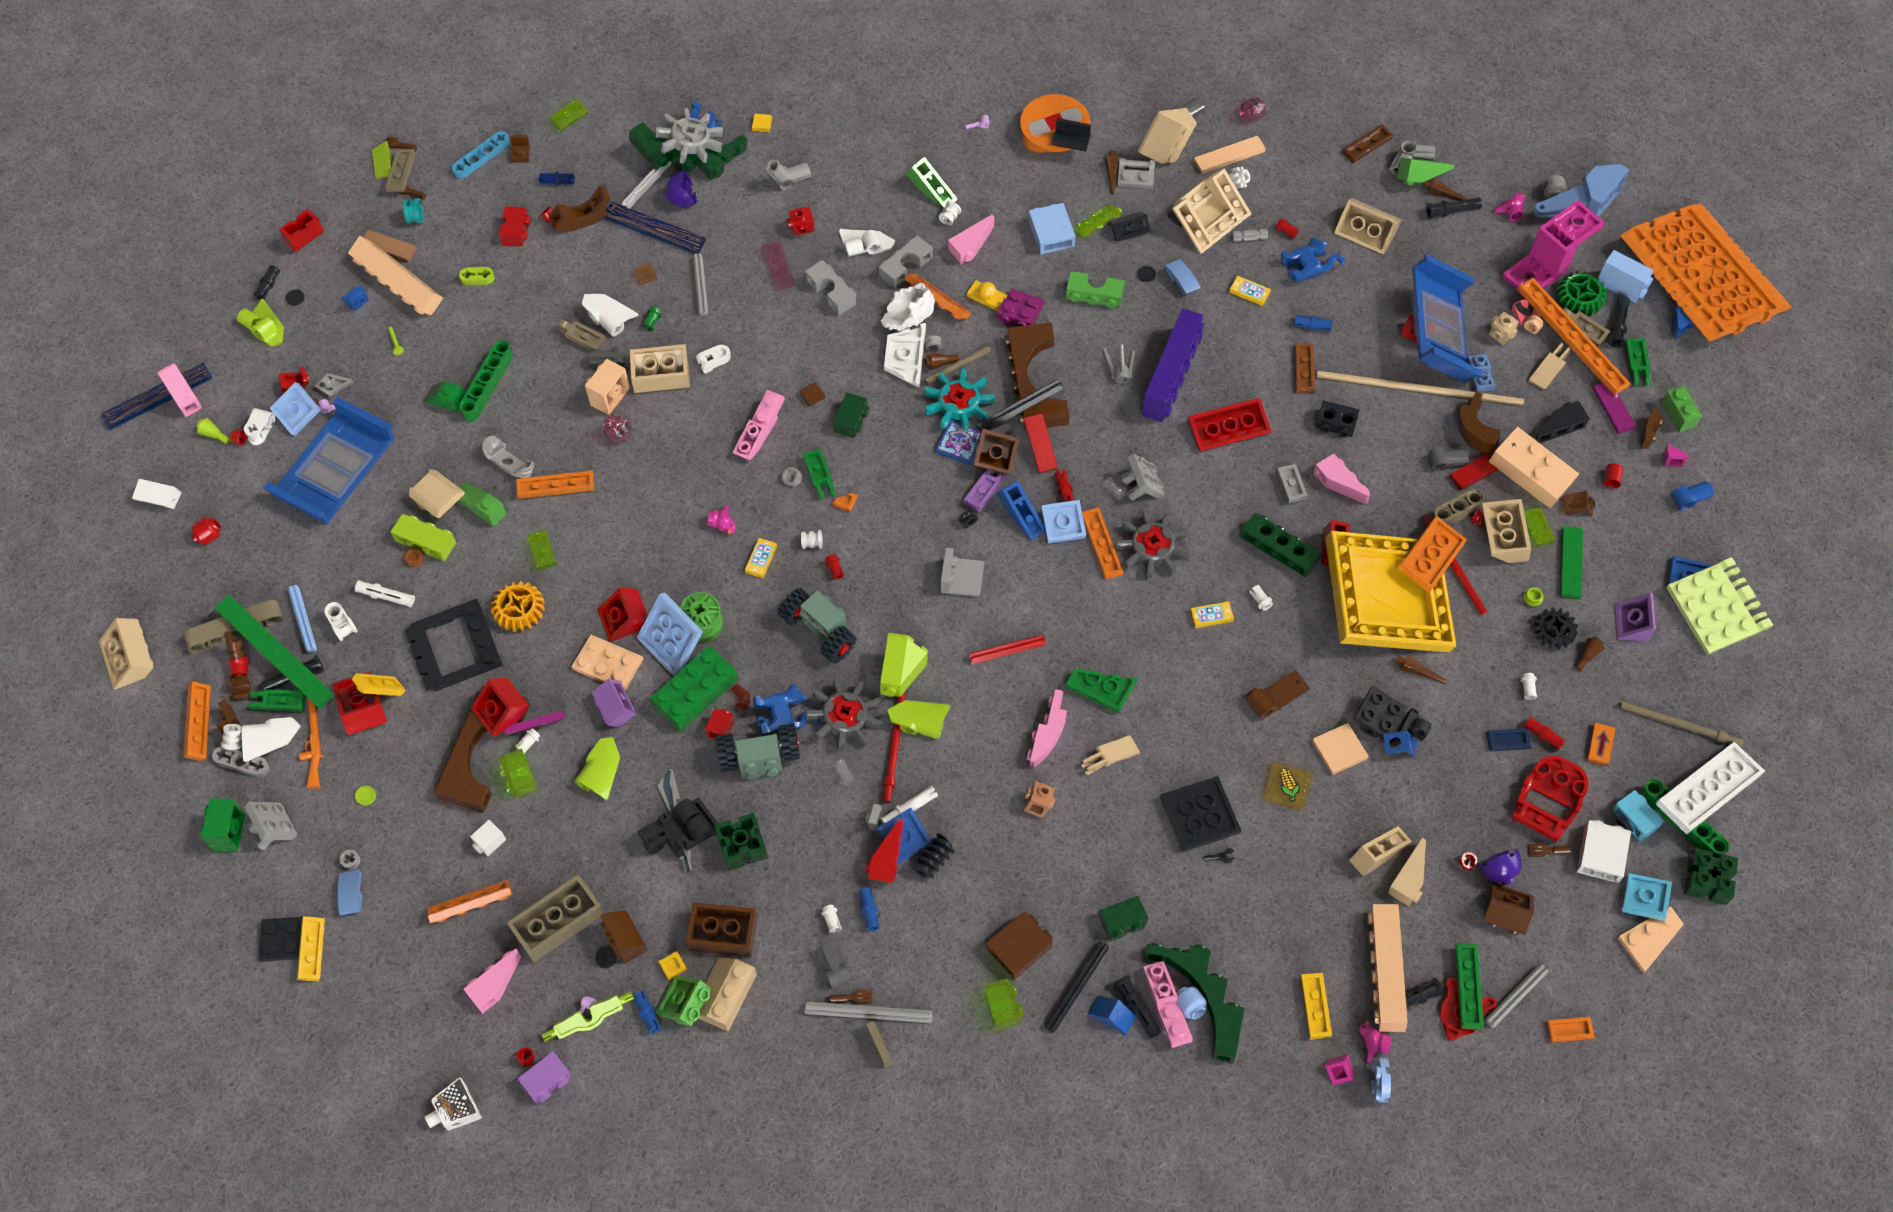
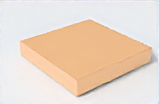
[1312,723,1369,775]

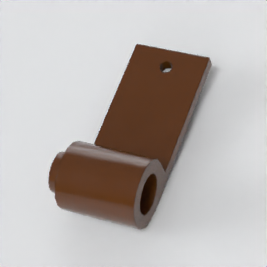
[1246,670,1310,720]

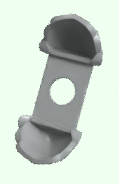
[482,435,534,478]

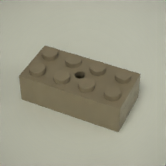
[507,874,604,963]

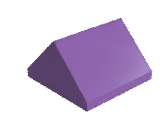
[1615,592,1656,641]

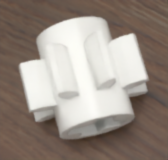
[1229,166,1250,189]

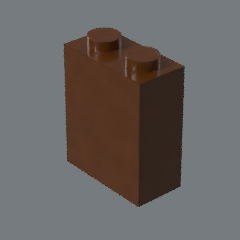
[986,911,1053,980]

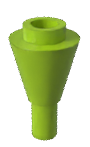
[196,418,230,444]

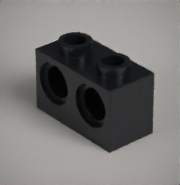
[1315,400,1360,437]

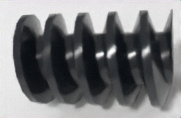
[910,833,955,879]

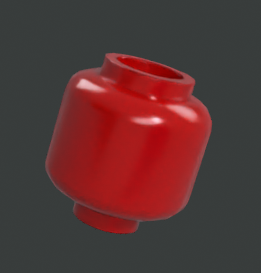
[191,516,222,545]

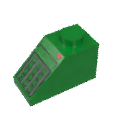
[424,381,465,412]

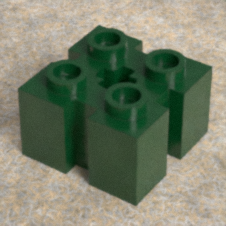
[714,813,768,871]
[1684,848,1738,905]

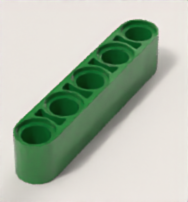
[459,340,513,422]
[1640,779,1729,858]

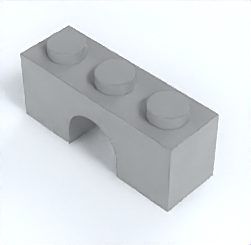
[879,235,933,289]
[805,260,857,315]

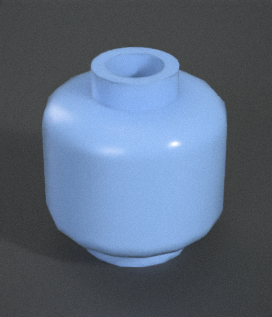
[1176,987,1207,1020]

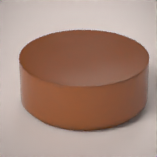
[404,548,425,567]

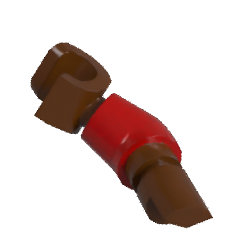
[224,631,251,700]

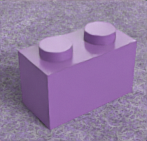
[592,679,636,727]
[517,1051,571,1103]

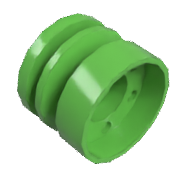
[680,592,724,643]

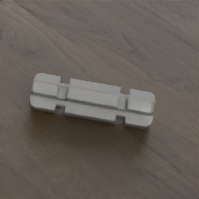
[1232,229,1268,242]

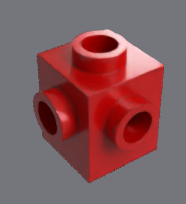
[787,206,815,236]

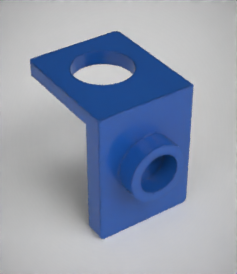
[341,285,369,311]
[1383,731,1417,757]

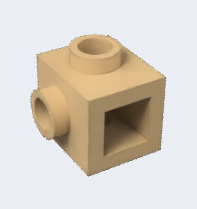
[1488,312,1519,345]

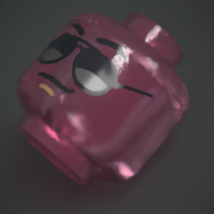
[1240,97,1266,123]
[603,415,632,443]

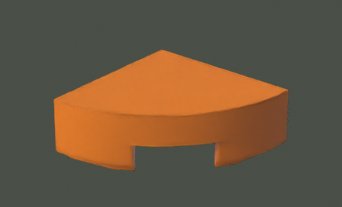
[832,493,858,512]

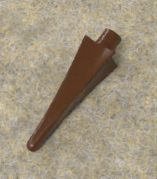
[1106,150,1119,195]
[1424,178,1468,201]
[1395,654,1448,684]

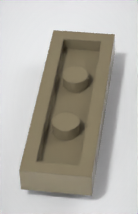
[385,149,416,192]

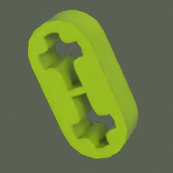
[459,267,495,285]

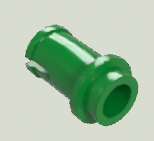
[642,307,661,331]

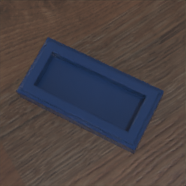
[1486,728,1531,752]

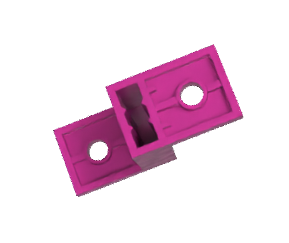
[1502,200,1605,298]

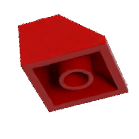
[597,587,648,642]
[471,677,529,737]

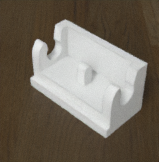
[132,479,181,509]

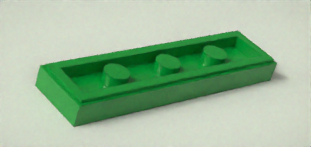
[1560,526,1583,600]
[1455,943,1484,1030]

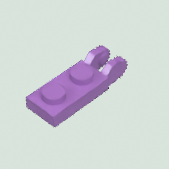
[964,470,1007,512]

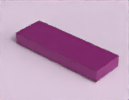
[1592,383,1636,434]
[504,710,566,735]

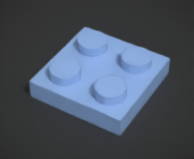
[270,382,321,436]
[1041,500,1086,544]

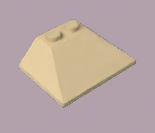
[1172,169,1251,254]

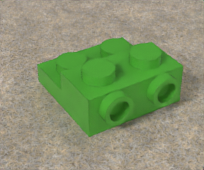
[655,975,712,1026]

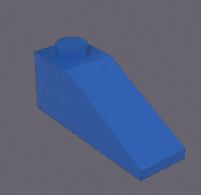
[996,481,1045,540]

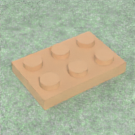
[572,635,644,691]

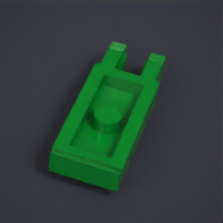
[1625,338,1651,386]
[803,448,836,500]
[247,690,306,712]

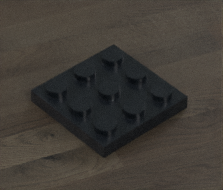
[1160,776,1241,852]

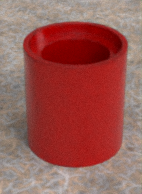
[1604,463,1623,489]

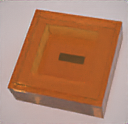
[634,263,657,285]

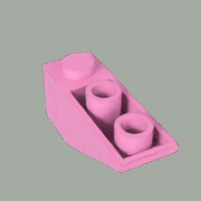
[157,363,202,417]
[1313,454,1370,504]
[464,949,521,1014]

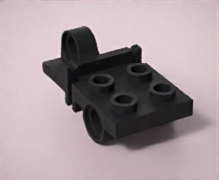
[1353,686,1432,747]
[637,797,719,858]

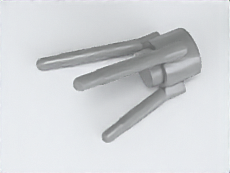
[1102,343,1135,383]

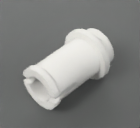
[1249,585,1273,611]
[1520,673,1537,699]
[515,728,540,754]
[821,905,842,933]

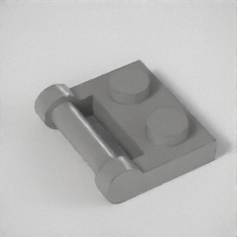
[1118,158,1155,189]

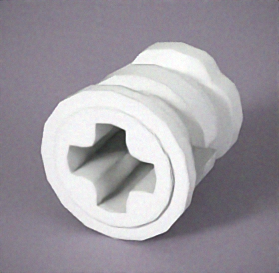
[939,201,962,226]
[801,530,823,549]
[221,724,242,750]

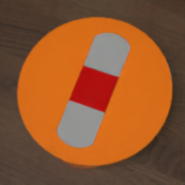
[1020,94,1090,153]

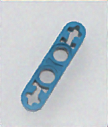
[452,131,510,178]

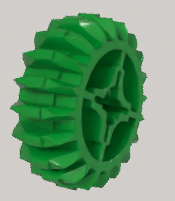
[1556,271,1607,316]

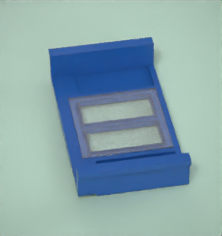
[1412,254,1482,382]
[263,397,395,525]

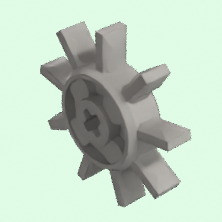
[656,108,723,163]

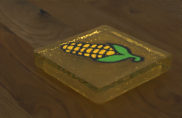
[1264,761,1314,811]

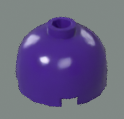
[665,171,697,208]
[1478,848,1522,886]

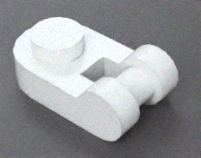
[696,345,731,373]

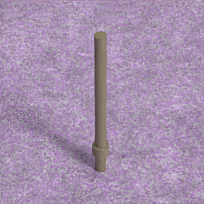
[1620,701,1744,747]

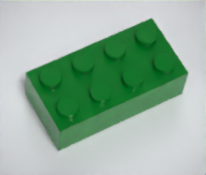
[650,645,739,732]

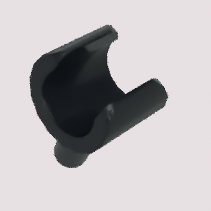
[1205,848,1235,863]

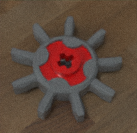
[1116,509,1190,579]
[806,678,882,752]

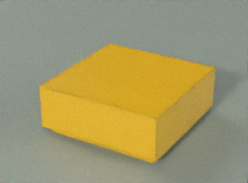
[752,114,772,132]
[658,951,687,981]

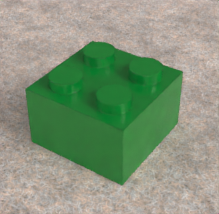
[200,798,246,852]

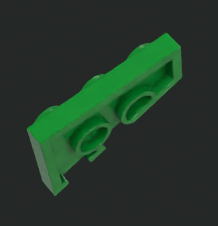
[1066,668,1138,713]

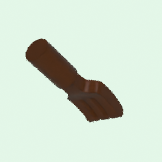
[384,137,417,152]
[396,185,426,200]
[1527,843,1571,857]
[830,990,873,1004]

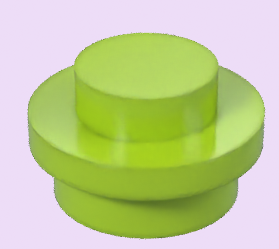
[1523,587,1544,607]

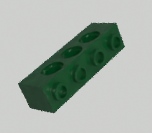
[1241,513,1321,578]

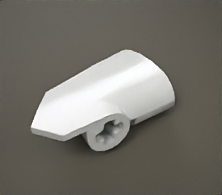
[839,229,895,257]
[582,294,639,337]
[242,717,301,762]

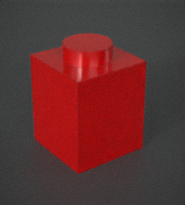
[705,708,735,740]

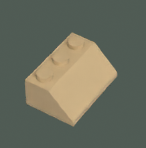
[1138,108,1197,164]
[1334,198,1402,254]
[630,344,690,393]
[1482,499,1531,563]
[98,618,153,690]
[698,957,757,1031]

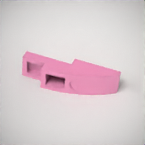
[733,390,785,460]
[1027,689,1067,768]
[1143,961,1192,1048]

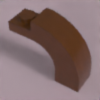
[549,186,611,231]
[1459,392,1501,456]

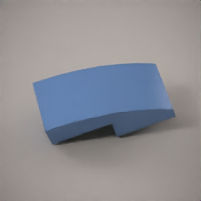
[1164,259,1201,296]
[1468,354,1495,392]
[338,869,363,916]

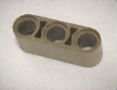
[1432,489,1484,526]

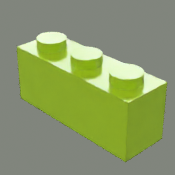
[391,514,456,561]

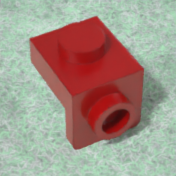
[278,367,309,392]

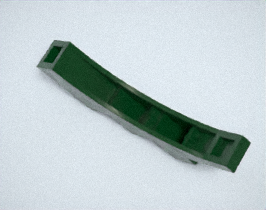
[629,122,747,180]
[1144,943,1245,1064]

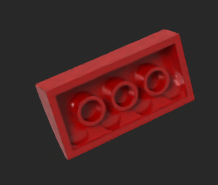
[1187,398,1272,452]

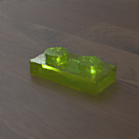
[549,99,588,132]
[1524,507,1556,548]
[528,530,557,571]

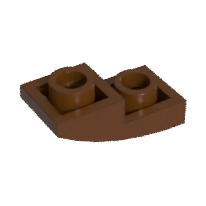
[1641,408,1663,449]

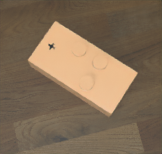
[1489,427,1579,508]

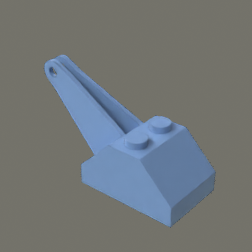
[1534,164,1630,218]

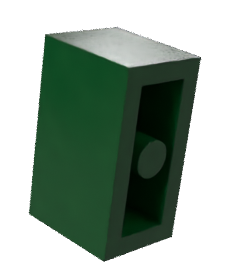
[833,392,870,438]
[1098,896,1148,939]

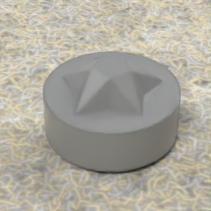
[782,467,802,487]

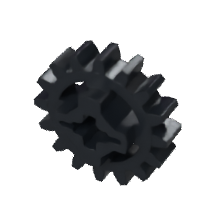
[1533,607,1578,650]

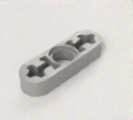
[212,746,270,778]

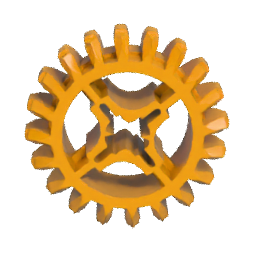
[491,581,545,633]

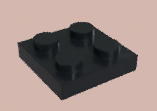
[259,916,303,962]

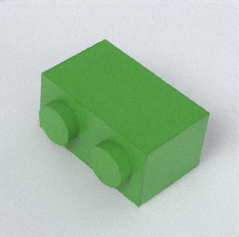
[1662,386,1702,432]

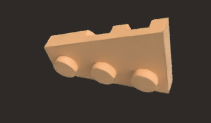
[1618,907,1683,974]

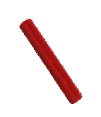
[969,634,1046,664]

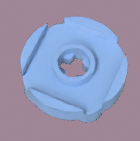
[1370,1058,1391,1103]

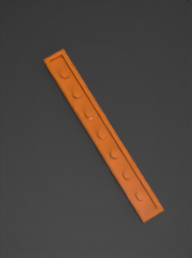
[1517,278,1631,396]

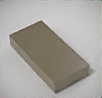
[866,1021,892,1068]

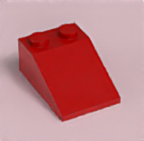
[332,671,387,735]

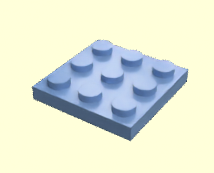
[637,593,703,676]

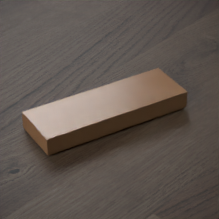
[364,230,417,263]

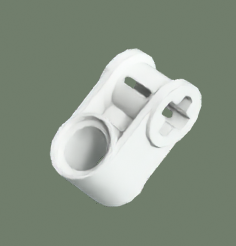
[244,408,275,445]
[324,602,358,642]

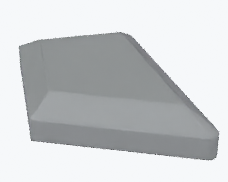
[315,373,354,397]

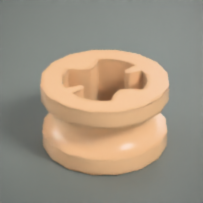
[1524,315,1543,334]

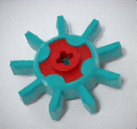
[925,368,995,432]

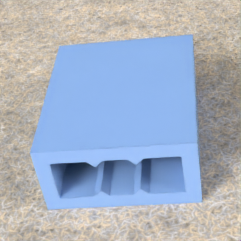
[1028,203,1076,254]
[1599,250,1654,303]

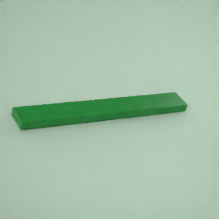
[214,594,334,709]

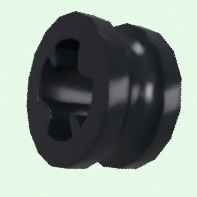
[959,509,978,528]

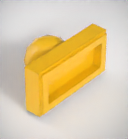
[967,280,1007,311]

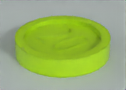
[355,786,376,806]

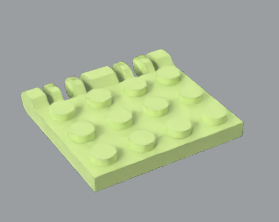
[1666,557,1773,655]

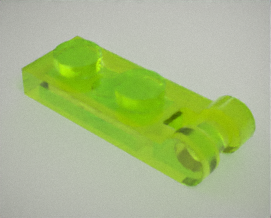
[1073,205,1122,237]

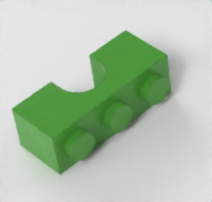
[1066,271,1125,308]

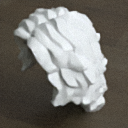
[880,283,935,331]

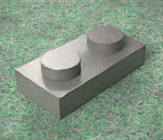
[1277,464,1308,504]

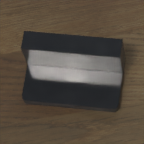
[1052,118,1091,152]
[1107,212,1150,241]

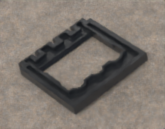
[404,599,503,692]

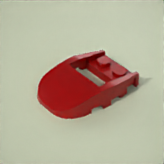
[1512,755,1589,843]

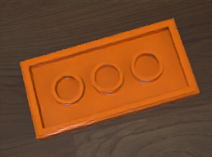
[1397,516,1467,593]

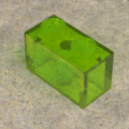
[498,749,538,799]
[984,978,1024,1031]

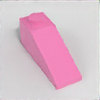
[948,215,994,264]

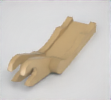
[1528,343,1571,391]
[1081,735,1140,775]

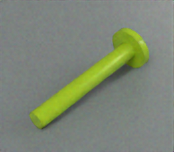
[388,327,404,355]

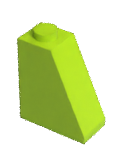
[880,633,928,697]

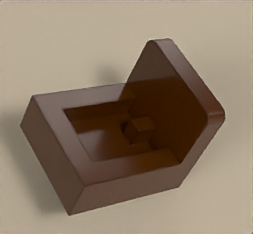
[1564,491,1596,516]

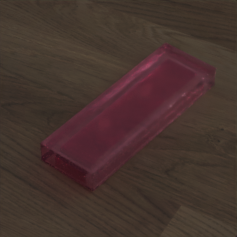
[763,241,795,291]

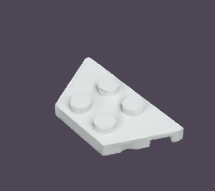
[884,323,926,387]

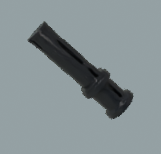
[1426,197,1482,219]
[1608,296,1630,348]
[261,655,324,690]
[1113,975,1161,1039]
[1405,977,1444,1008]

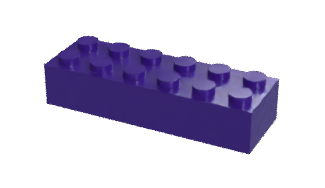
[1142,308,1205,422]

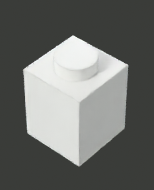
[470,820,506,857]

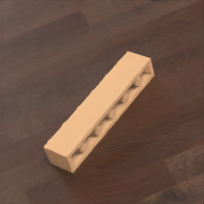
[348,236,443,315]
[1368,904,1407,1032]

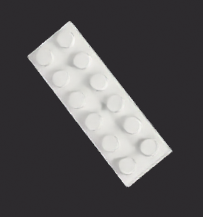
[1656,742,1765,834]

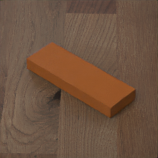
[1294,343,1315,393]

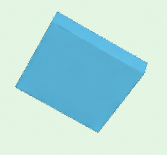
[1622,873,1672,921]

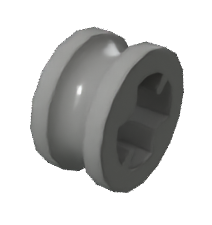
[925,335,942,352]
[340,850,361,870]

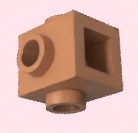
[1024,781,1055,818]

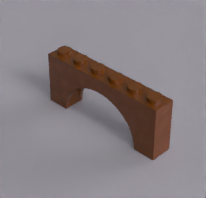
[1004,322,1070,430]
[434,685,530,812]

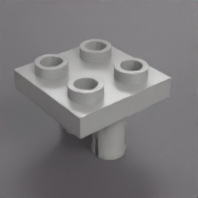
[1121,454,1165,501]
[244,802,297,850]

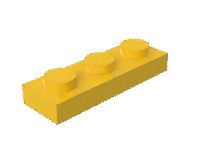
[352,673,406,696]
[297,916,325,982]
[1300,973,1332,1040]

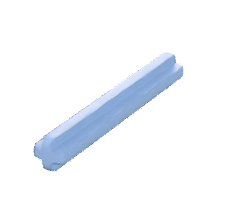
[288,585,317,654]

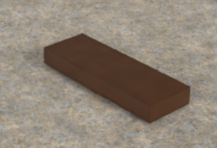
[1342,124,1394,163]

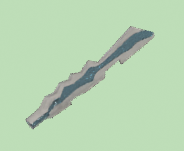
[658,769,692,873]

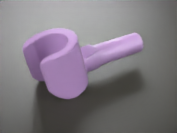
[965,115,990,129]
[318,399,336,414]
[579,996,597,1015]

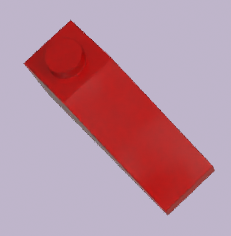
[866,818,905,883]

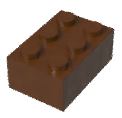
[686,902,758,957]

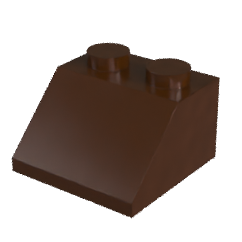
[973,429,1019,475]
[1484,883,1534,935]

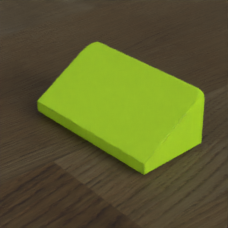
[372,141,392,179]

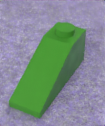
[905,157,958,209]
[1397,157,1455,185]
[458,482,507,527]

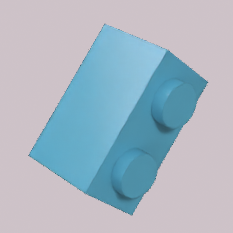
[1612,790,1664,842]

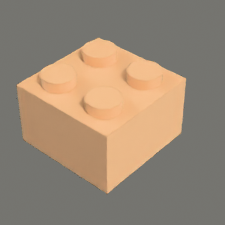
[585,359,630,415]

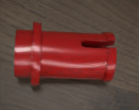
[1275,219,1299,239]
[825,554,845,580]

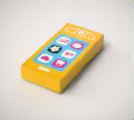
[1229,276,1271,306]
[745,538,777,578]
[1190,601,1234,628]

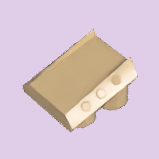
[409,469,464,518]

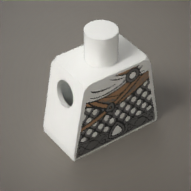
[424,1077,482,1131]

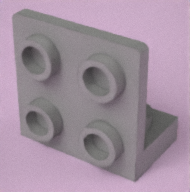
[941,548,984,597]

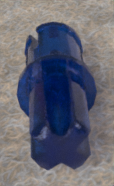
[539,172,575,186]

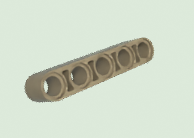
[184,600,283,654]

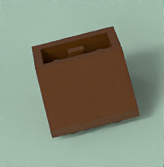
[600,910,648,963]

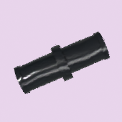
[254,265,280,300]

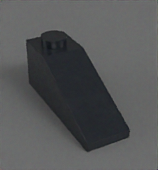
[1534,401,1590,443]

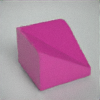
[1663,445,1688,467]
[1325,1054,1355,1085]

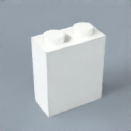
[1577,820,1631,883]

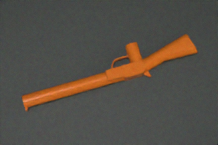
[299,697,324,789]

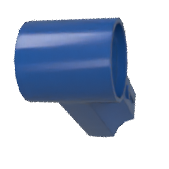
[1671,481,1714,511]

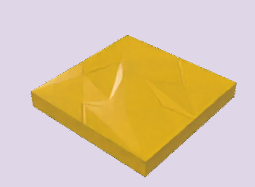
[1325,531,1456,652]

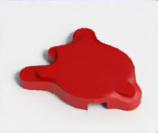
[1439,978,1497,1041]

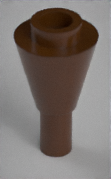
[924,352,959,370]
[1575,637,1605,671]

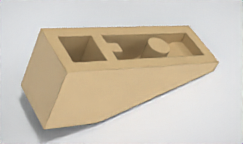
[1349,826,1412,876]
[1388,838,1426,907]

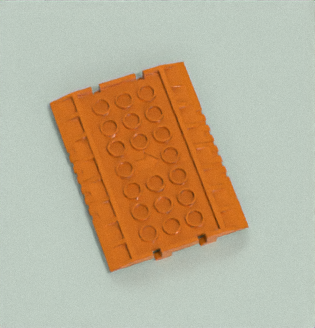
[1620,204,1792,342]

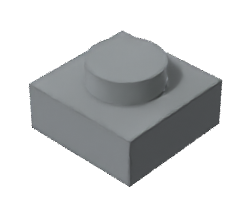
[866,804,882,831]

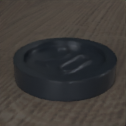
[1138,266,1156,282]
[286,289,305,306]
[1616,816,1634,833]
[596,947,617,968]

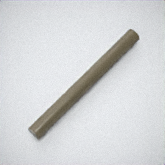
[924,345,991,385]

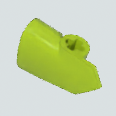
[237,298,284,347]
[887,700,950,740]
[574,737,620,800]

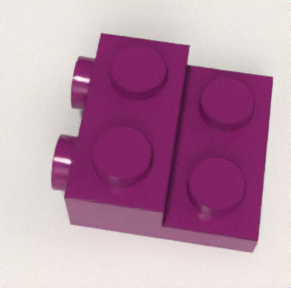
[997,288,1045,327]

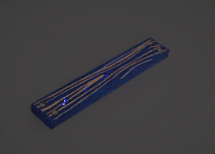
[604,201,706,254]
[101,362,213,430]

